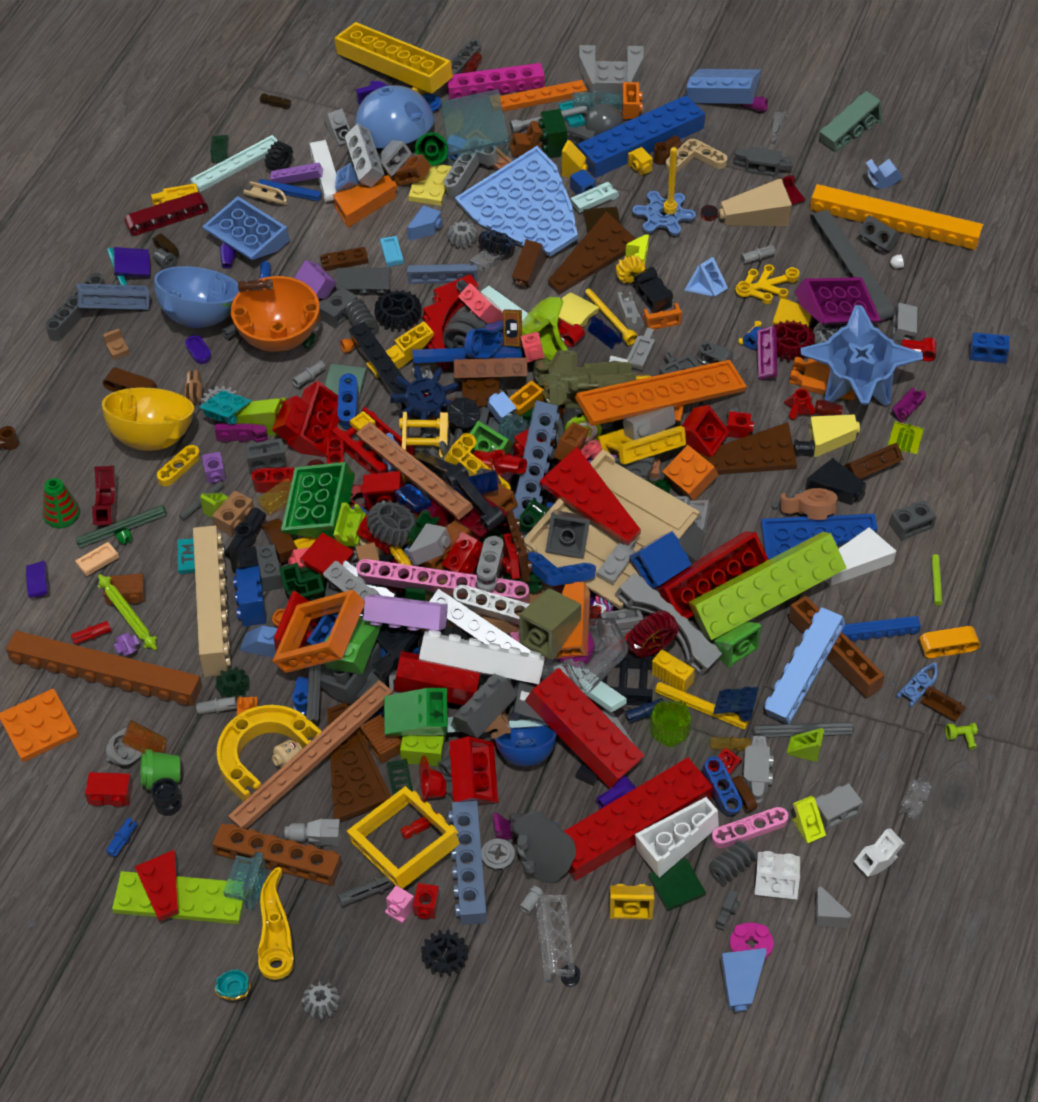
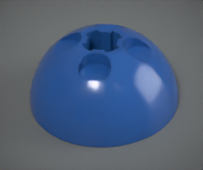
[495,726,556,767]

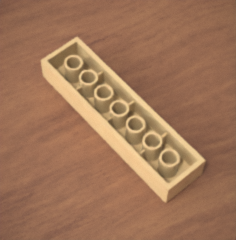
[193,525,231,677]

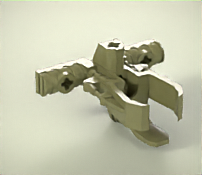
[532,350,636,409]

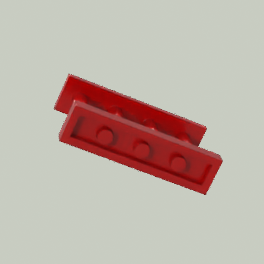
[331,407,414,474]

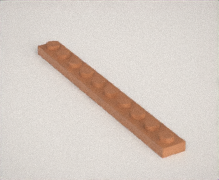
[356,422,473,520]
[228,680,394,829]

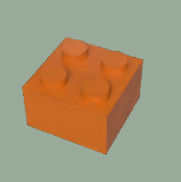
[662,445,719,501]

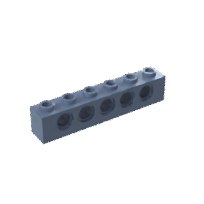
[449,801,487,925]

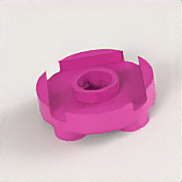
[729,922,774,961]

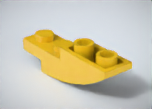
[366,321,434,378]

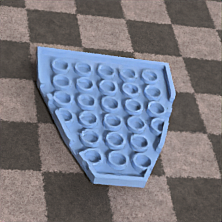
[455,146,578,257]

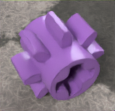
[113,632,139,656]

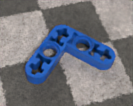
[528,552,596,586]

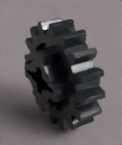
[478,230,516,255]
[421,929,468,977]

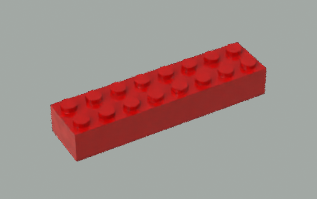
[564,757,713,882]

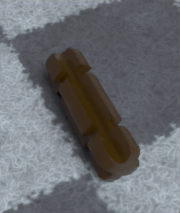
[260,93,291,109]

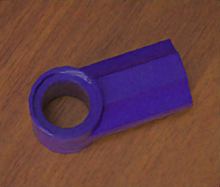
[596,776,636,809]

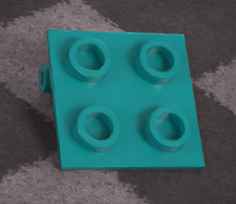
[199,390,251,425]

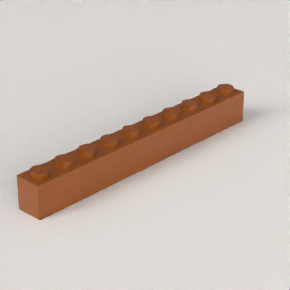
[6,630,202,706]

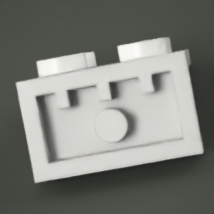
[754,851,800,900]

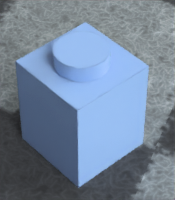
[487,391,516,424]

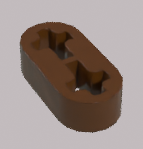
[732,776,757,813]

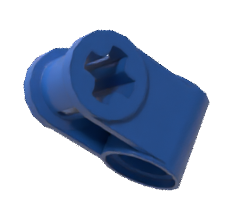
[292,677,308,716]

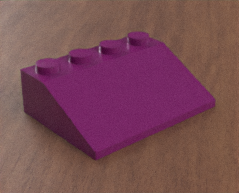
[795,277,881,324]

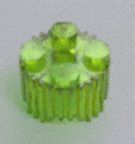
[650,700,692,747]

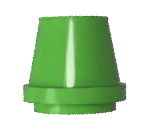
[140,749,180,791]

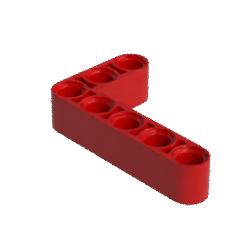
[251,436,345,493]

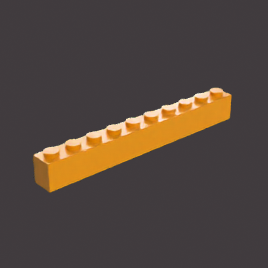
[810,184,983,250]

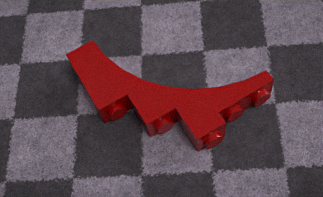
[412,274,479,371]

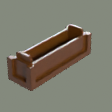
[844,442,904,479]

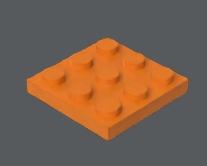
[0,688,79,763]

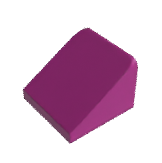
[493,813,512,840]

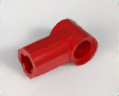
[557,317,585,347]
[901,338,937,362]

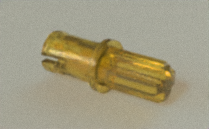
[710,735,751,752]

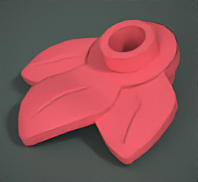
[581,440,602,459]

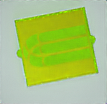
[888,421,924,454]

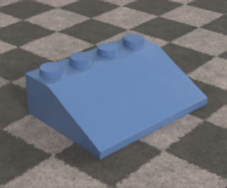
[686,69,762,104]
[202,196,290,260]

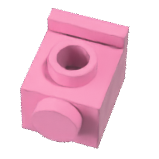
[385,886,414,924]

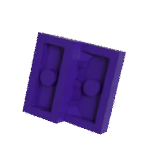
[113,247,150,278]

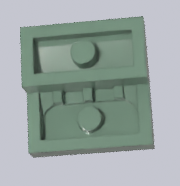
[325,364,367,400]

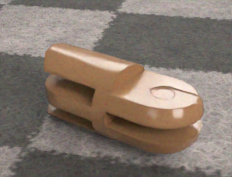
[184,369,203,404]

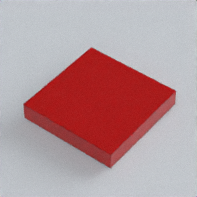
[300,532,354,576]

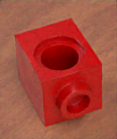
[726,411,754,438]
[413,883,440,919]

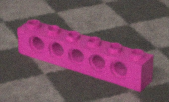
[446,63,545,101]

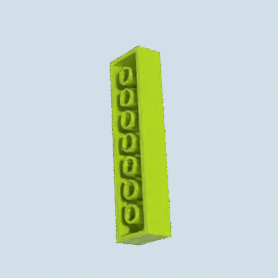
[688,532,847,640]

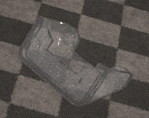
[541,618,628,694]

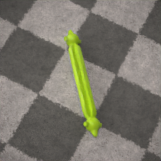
[98,574,157,650]

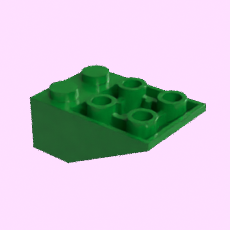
[384,688,448,736]

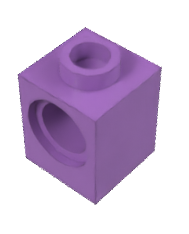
[202,452,226,484]

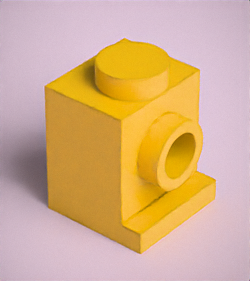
[627,147,653,176]

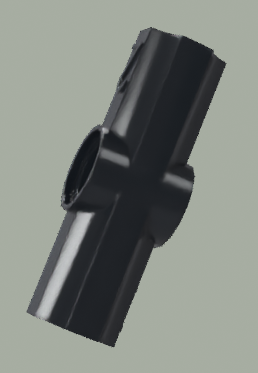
[224,507,266,559]

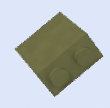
[519,588,582,661]

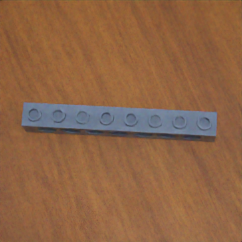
[507,400,560,538]

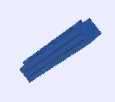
[841,616,921,641]

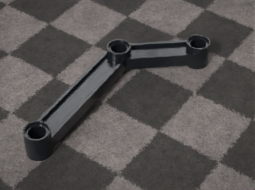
[413,448,506,531]

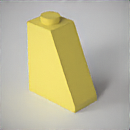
[809,415,860,457]

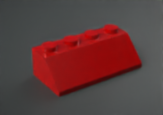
[286,381,339,457]
[393,651,480,705]

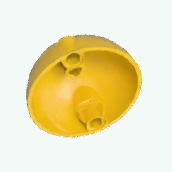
[102,388,194,451]

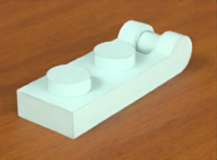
[570,182,619,213]

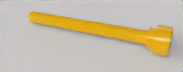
[663,147,677,214]
[585,288,638,346]

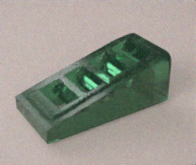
[210,135,229,163]
[386,759,413,795]

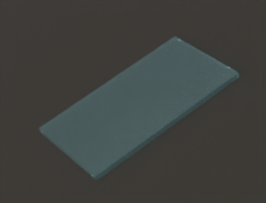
[441,89,509,155]

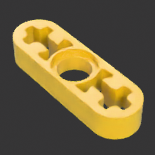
[157,445,200,486]

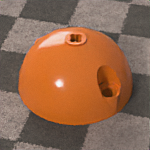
[231,276,321,352]

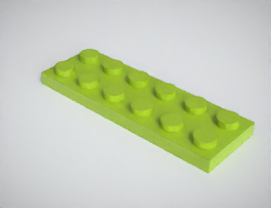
[112,871,247,925]

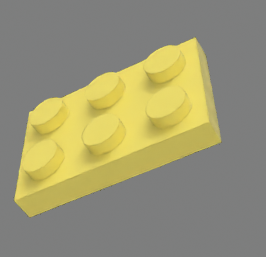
[408,164,452,206]

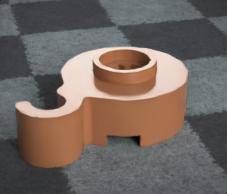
[780,488,838,520]

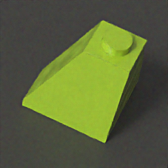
[235,397,288,437]

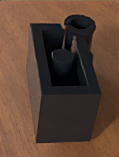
[633,266,673,313]

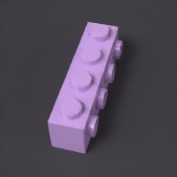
[363,594,448,632]

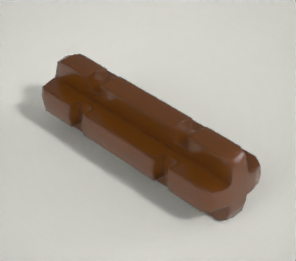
[238,279,273,292]

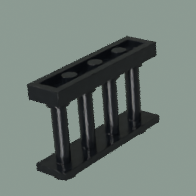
[580,652,655,706]

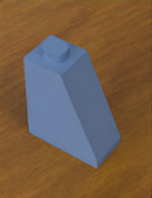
[721,948,766,1013]

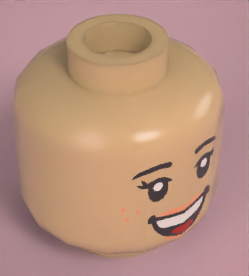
[272,740,302,768]

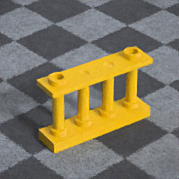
[399,412,449,486]
[598,426,686,464]

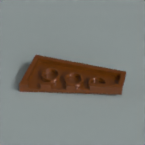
[506,511,533,582]

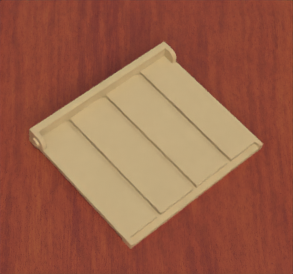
[524,449,700,610]

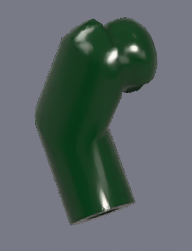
[302,332,316,349]

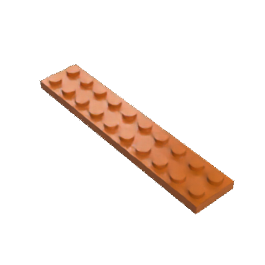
[575,360,747,426]

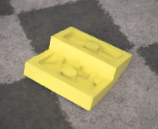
[559,292,599,327]

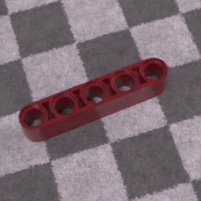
[124,192,208,236]

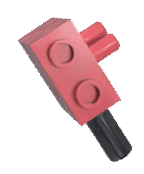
[456,280,503,324]

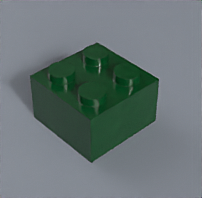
[538,109,567,158]

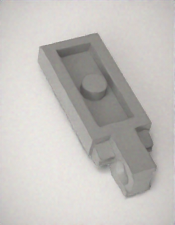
[627,327,655,371]
[596,539,636,585]

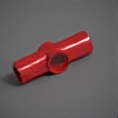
[473,450,527,475]

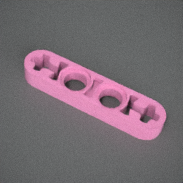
[711,807,788,849]

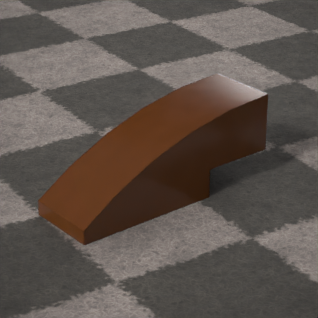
[261,518,297,563]

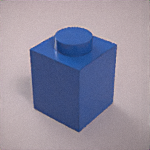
[570,169,596,195]

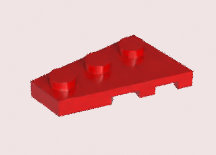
[135,850,179,921]

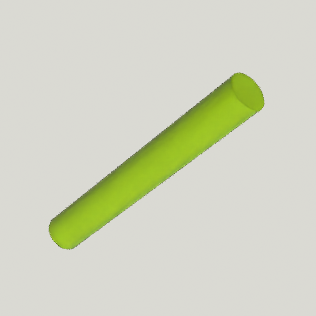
[932,554,942,606]

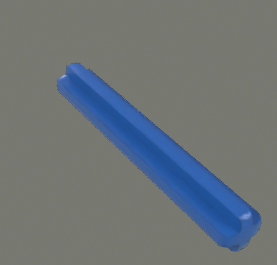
[258,179,322,201]

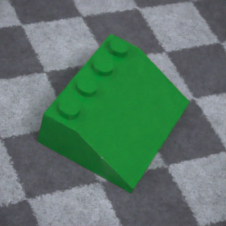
[281,462,355,539]

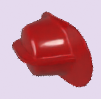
[419,755,446,803]

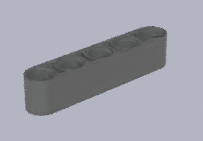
[45,273,105,341]

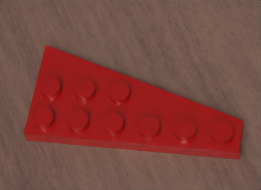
[540,447,641,545]

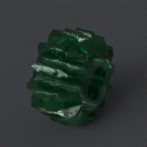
[216,666,250,700]

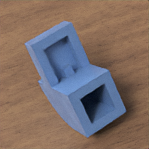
[866,159,903,189]

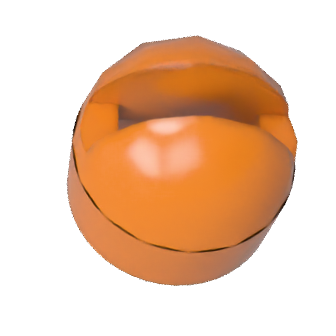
[340,338,354,354]

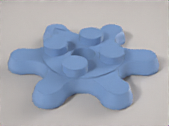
[632,191,696,236]

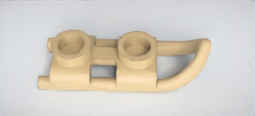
[243,181,287,206]

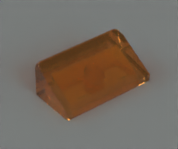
[122,720,166,753]

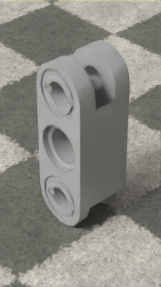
[477,536,503,592]

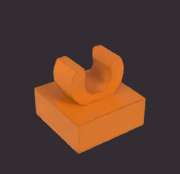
[237,697,258,715]

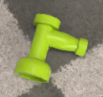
[945,723,977,750]

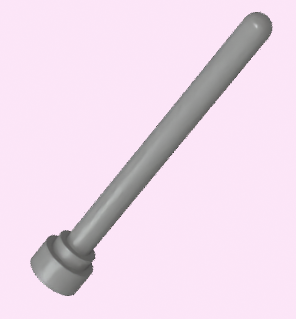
[510,106,587,133]

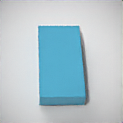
[380,236,404,267]

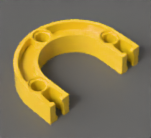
[217,705,322,802]

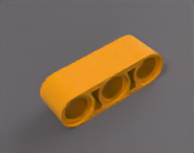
[919,626,980,658]

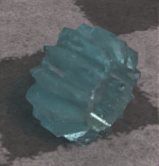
[498,413,529,443]

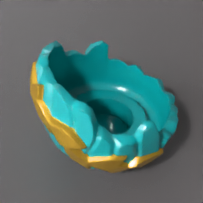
[215,969,250,1001]

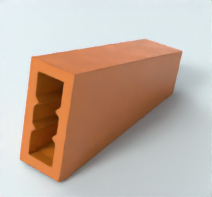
[333,175,397,228]
[554,582,590,659]

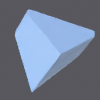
[684,257,728,297]

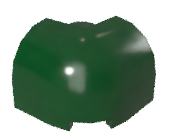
[279,562,327,601]

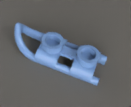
[896,662,938,707]

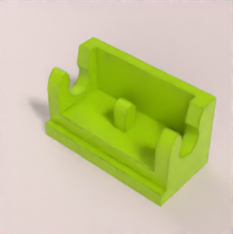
[333,503,367,546]

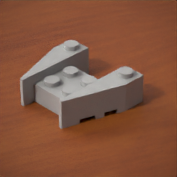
[579,45,644,99]

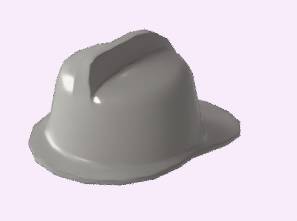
[105,726,148,765]

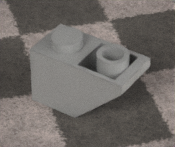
[323,109,350,145]

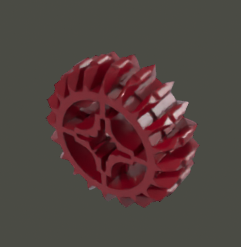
[774,319,816,362]
[627,611,679,658]

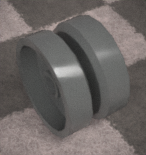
[443,311,486,348]

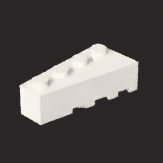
[635,797,719,878]

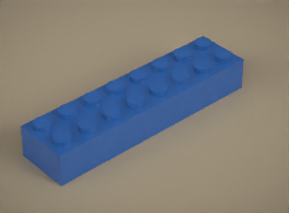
[577,95,705,178]

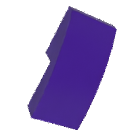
[26,561,49,598]

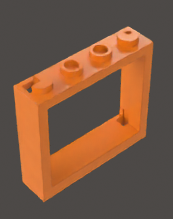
[272,590,365,673]

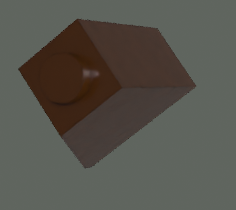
[512,239,548,288]

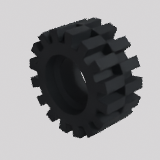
[265,141,293,171]

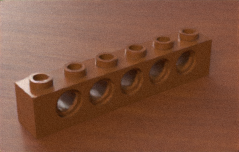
[212,823,342,886]

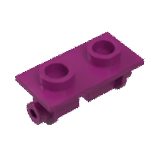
[892,387,926,423]

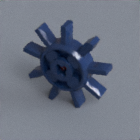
[390,366,458,431]

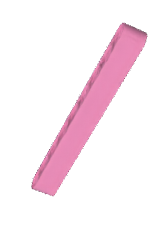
[356,559,530,603]

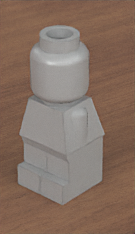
[284,818,341,847]

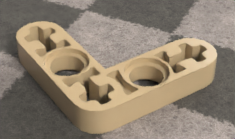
[666,139,727,173]

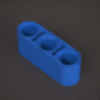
[702,756,742,816]

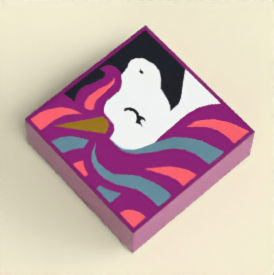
[591,595,614,617]

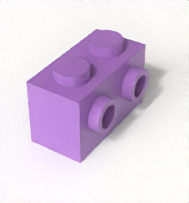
[295,260,337,299]

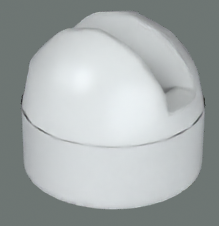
[890,254,904,269]

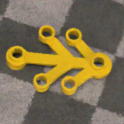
[735,264,799,304]

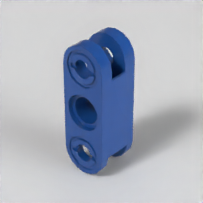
[338,373,359,430]

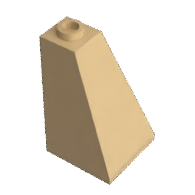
[718,179,792,226]

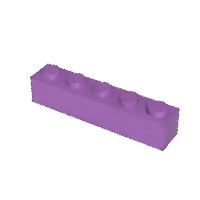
[270,162,323,184]

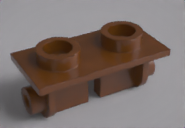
[921,686,966,722]

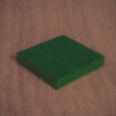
[648,858,706,912]

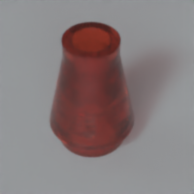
[815,399,843,416]

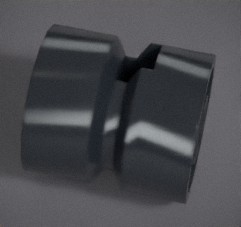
[151,778,182,816]

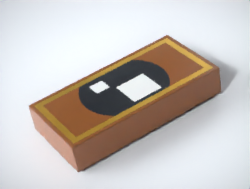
[503,309,523,347]

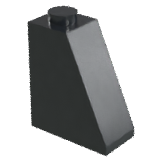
[805,458,866,505]

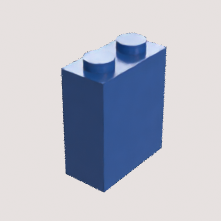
[629,531,692,588]

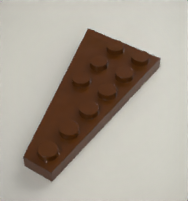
[548,211,636,295]
[699,422,797,475]
[327,702,391,822]

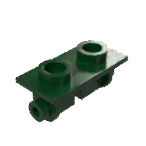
[407,510,439,549]

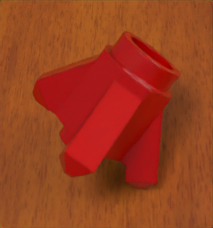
[784,388,816,420]

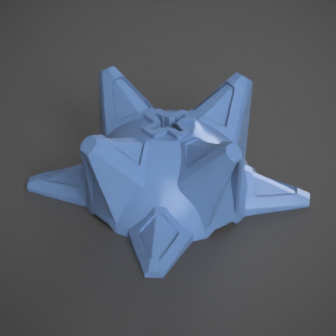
[801,305,923,406]

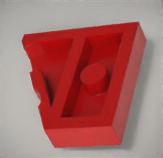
[502,533,520,579]

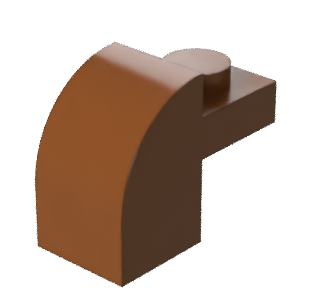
[509,121,542,157]

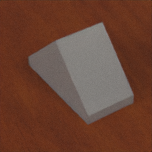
[816,886,852,928]

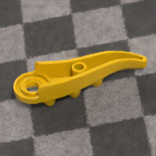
[257,867,294,980]

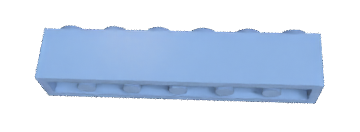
[764,607,845,724]

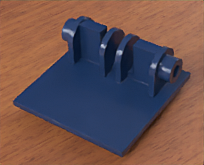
[713,686,759,721]

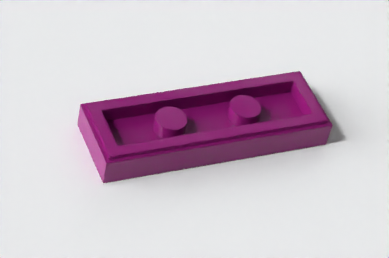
[757,326,777,381]

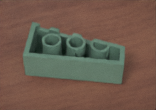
[820,91,882,152]

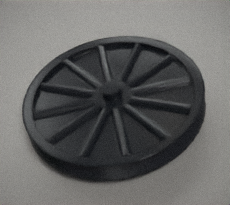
[447,397,480,429]

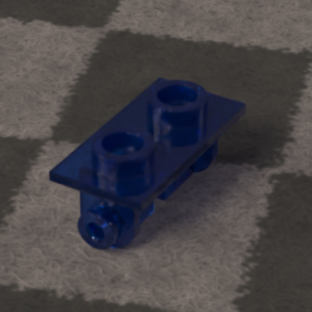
[588,315,623,349]

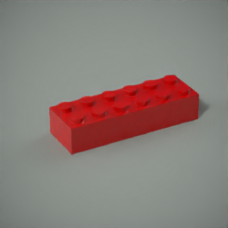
[654,531,769,619]
[525,668,645,789]

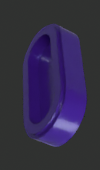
[185,335,211,364]

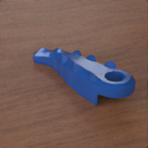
[464,320,504,358]

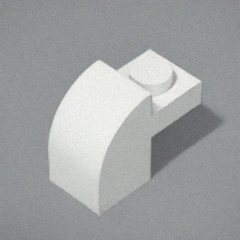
[854,828,905,877]

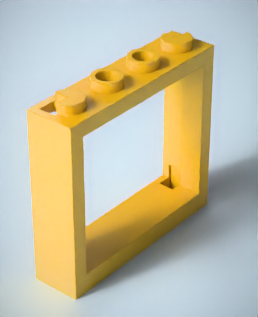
[347,786,460,889]

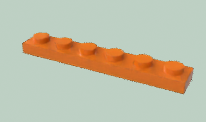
[489,80,587,113]

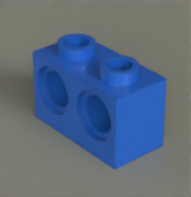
[970,332,1009,363]

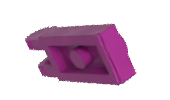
[215,424,268,443]

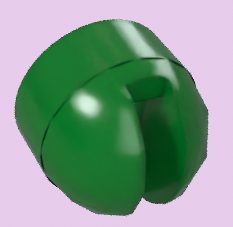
[115,529,132,545]

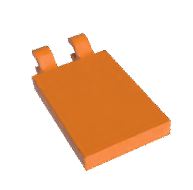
[789,357,856,401]

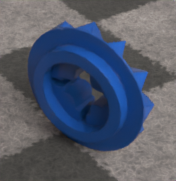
[422,93,441,113]

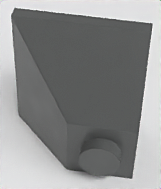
[545,510,590,558]

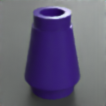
[219,243,236,269]

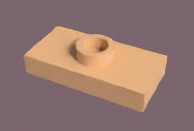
[75,542,119,577]

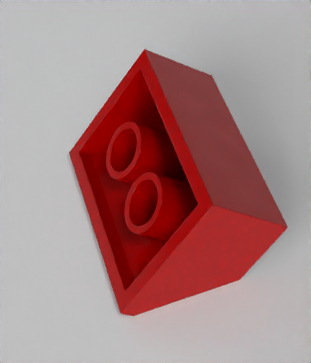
[274,591,320,651]
[449,736,499,804]

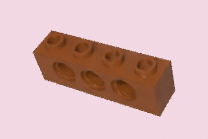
[453,357,527,378]

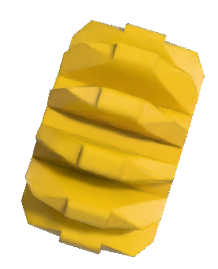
[616,255,645,285]

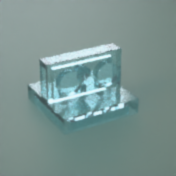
[223,852,268,911]

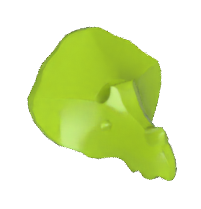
[520,297,568,361]

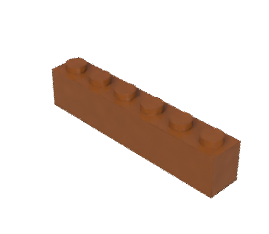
[419,483,518,570]
[789,596,884,698]

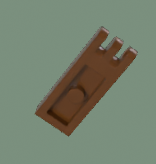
[320,247,369,271]

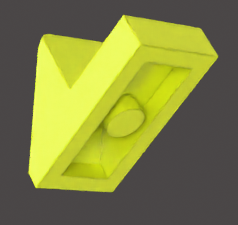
[626,234,649,264]
[793,796,826,843]

